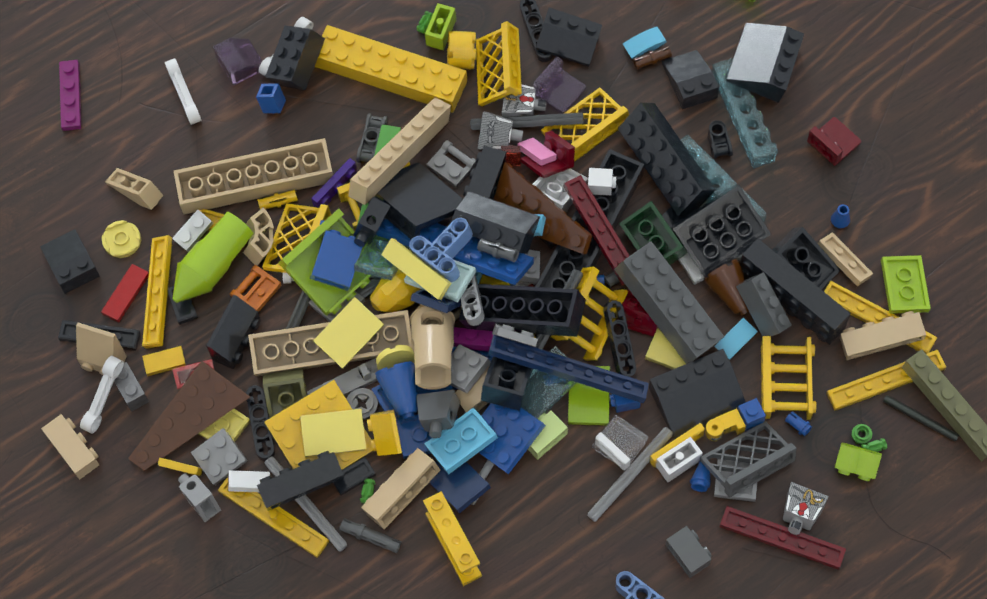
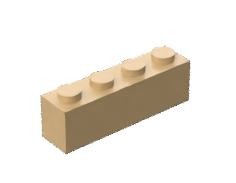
[840,311,926,360]
[361,448,440,530]

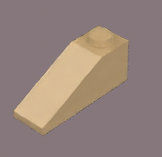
[105,168,163,210]

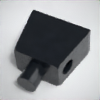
[353,197,390,247]

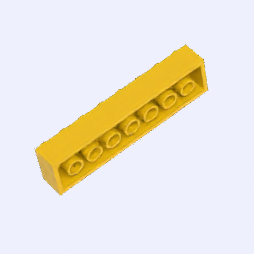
[315,25,467,113]

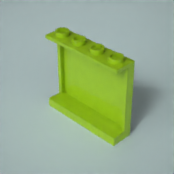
[278,209,387,316]

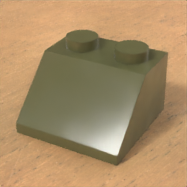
[263,368,307,419]

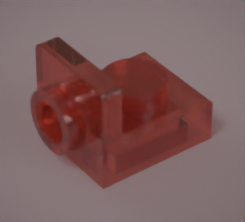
[501,145,522,166]

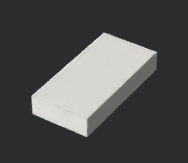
[595,432,630,470]
[228,470,270,492]

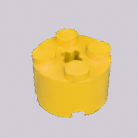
[447,31,476,70]

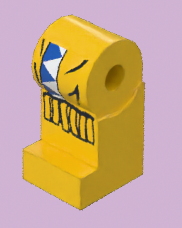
[705,408,746,441]

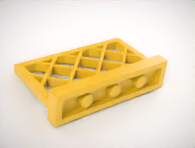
[476,21,522,106]
[541,88,629,162]
[262,204,332,273]

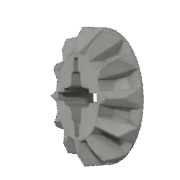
[346,388,378,419]

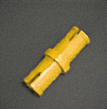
[257,189,298,210]

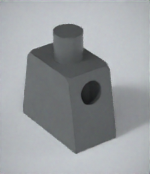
[417,390,460,438]

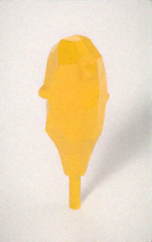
[370,267,420,312]

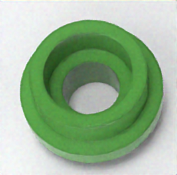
[851,424,872,444]

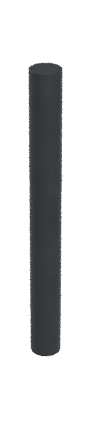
[883,395,959,442]

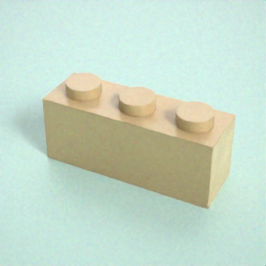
[41,414,99,480]

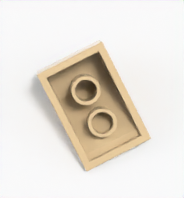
[76,323,127,375]

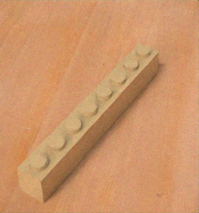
[349,97,451,205]

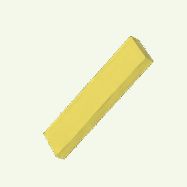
[381,238,451,300]

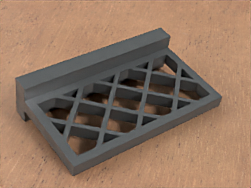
[700,421,797,498]

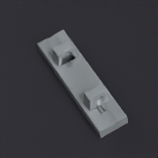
[307,357,378,397]

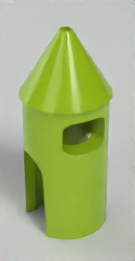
[172,212,254,303]

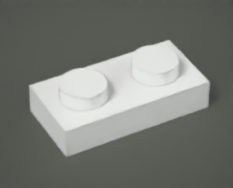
[172,210,213,252]

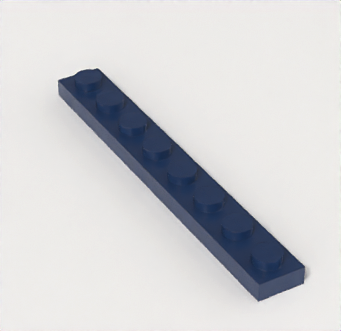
[488,335,649,403]

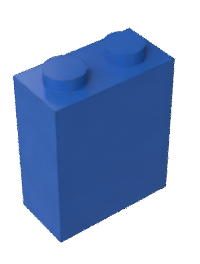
[310,230,362,291]

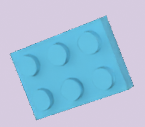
[424,407,498,475]

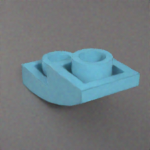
[623,27,667,59]
[715,318,758,360]

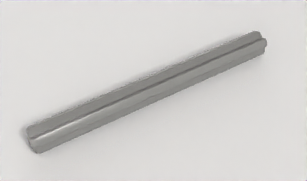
[587,427,673,522]
[265,457,347,551]

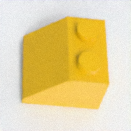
[367,409,402,456]

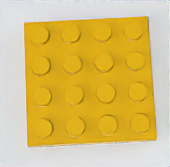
[264,380,373,470]

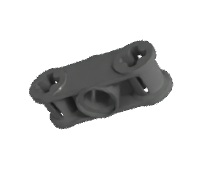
[356,113,388,163]

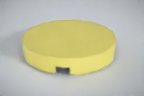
[102,220,141,258]
[376,345,415,370]

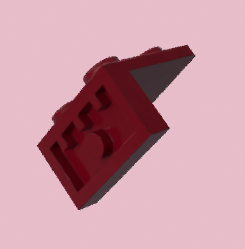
[807,117,861,166]
[521,130,575,178]
[617,290,658,337]

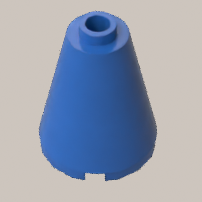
[375,361,418,420]

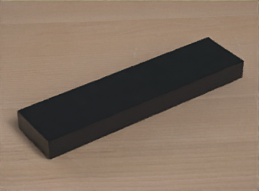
[58,320,140,351]

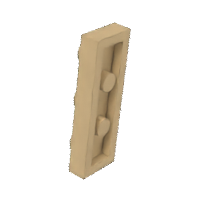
[818,232,873,287]

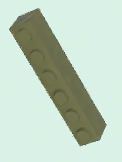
[902,349,987,462]

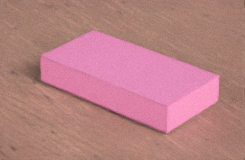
[518,138,557,166]

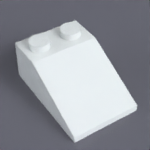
[532,169,588,213]

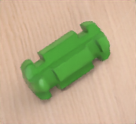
[416,11,433,34]
[861,438,887,452]
[360,479,375,504]

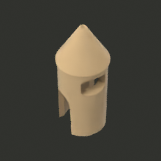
[410,304,455,390]

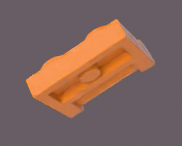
[229,265,282,312]

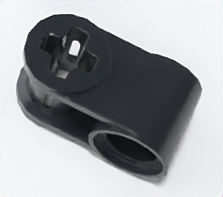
[708,120,733,160]

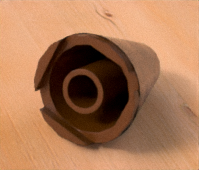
[703,259,749,316]

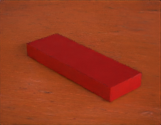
[101,264,149,323]

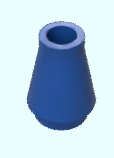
[831,204,850,228]
[690,461,710,492]

